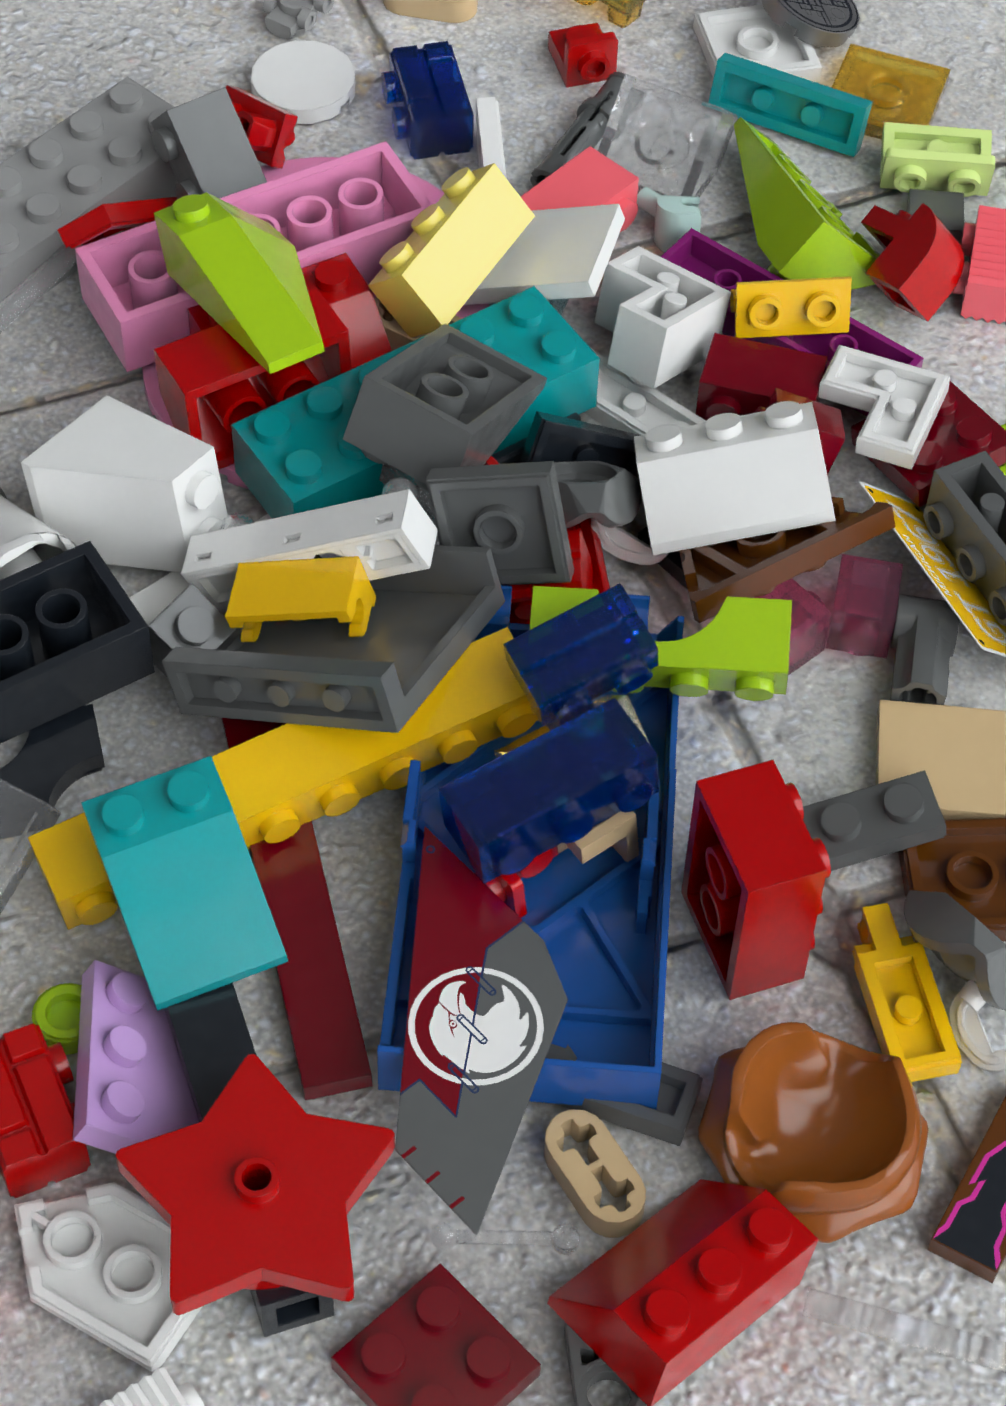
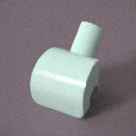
[637,187,701,253]

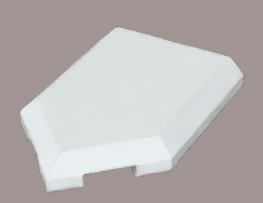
[14,1182,203,1372]

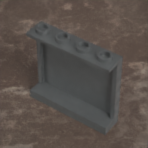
[162,545,505,733]

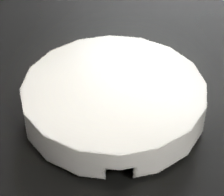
[251,40,355,124]

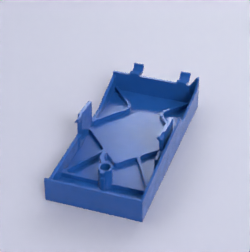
[377,585,684,1110]

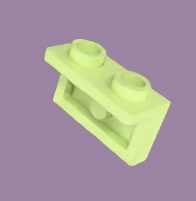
[880,122,995,197]

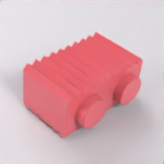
[953,205,1006,324]

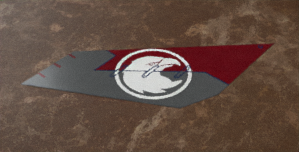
[395,827,568,1236]

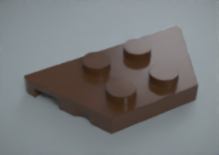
[679,497,896,623]

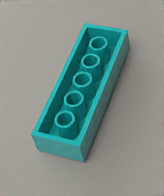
[231,286,600,519]

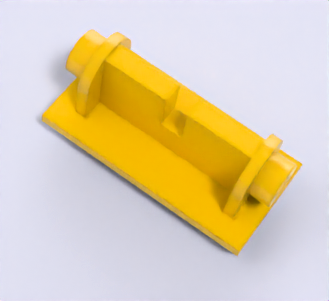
[730,276,852,338]

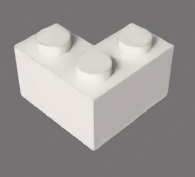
[594,246,731,389]

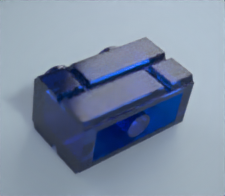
[381,41,474,160]
[503,583,659,726]

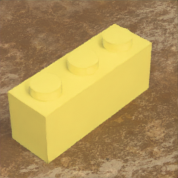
[368,163,535,338]

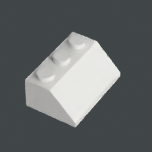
[634,401,836,556]

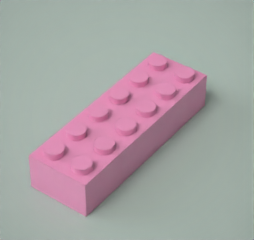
[75,141,432,372]

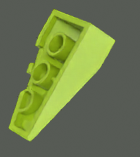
[734,117,880,290]
[154,192,325,374]

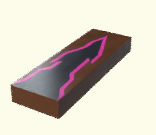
[927,1096,1006,1284]

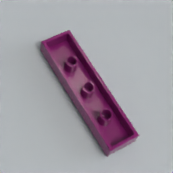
[661,228,924,416]

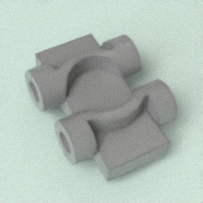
[263,0,334,39]

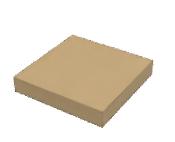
[875,700,1006,820]

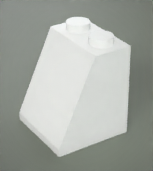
[21,395,230,572]

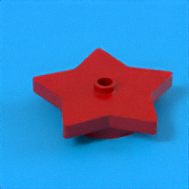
[115,1054,395,1315]

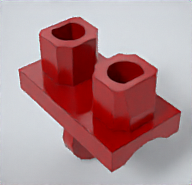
[226,85,298,169]

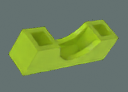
[527,586,792,701]

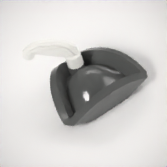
[554,461,668,565]
[904,890,1006,1073]

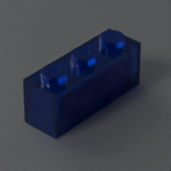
[438,698,659,884]

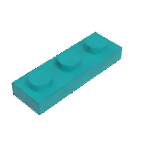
[707,53,873,157]

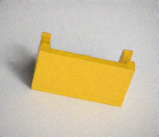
[225,556,376,642]

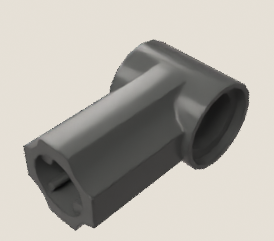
[890,594,960,705]

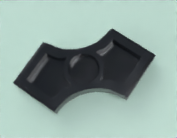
[0,704,105,841]

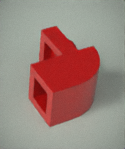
[861,203,964,322]

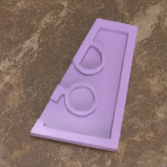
[73,960,199,1154]

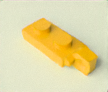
[852,903,962,1082]

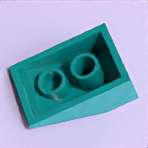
[81,756,288,1011]

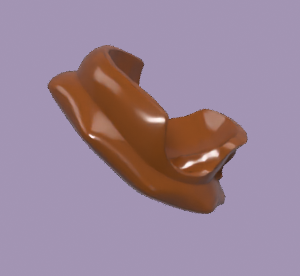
[698,1022,929,1243]

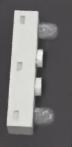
[181,477,438,611]

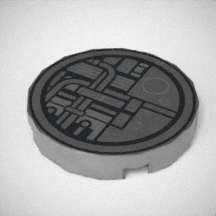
[762,0,860,47]

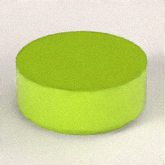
[32,983,82,1055]

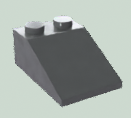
[343,324,548,491]

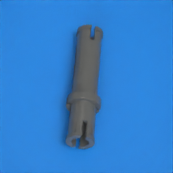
[530,72,638,187]

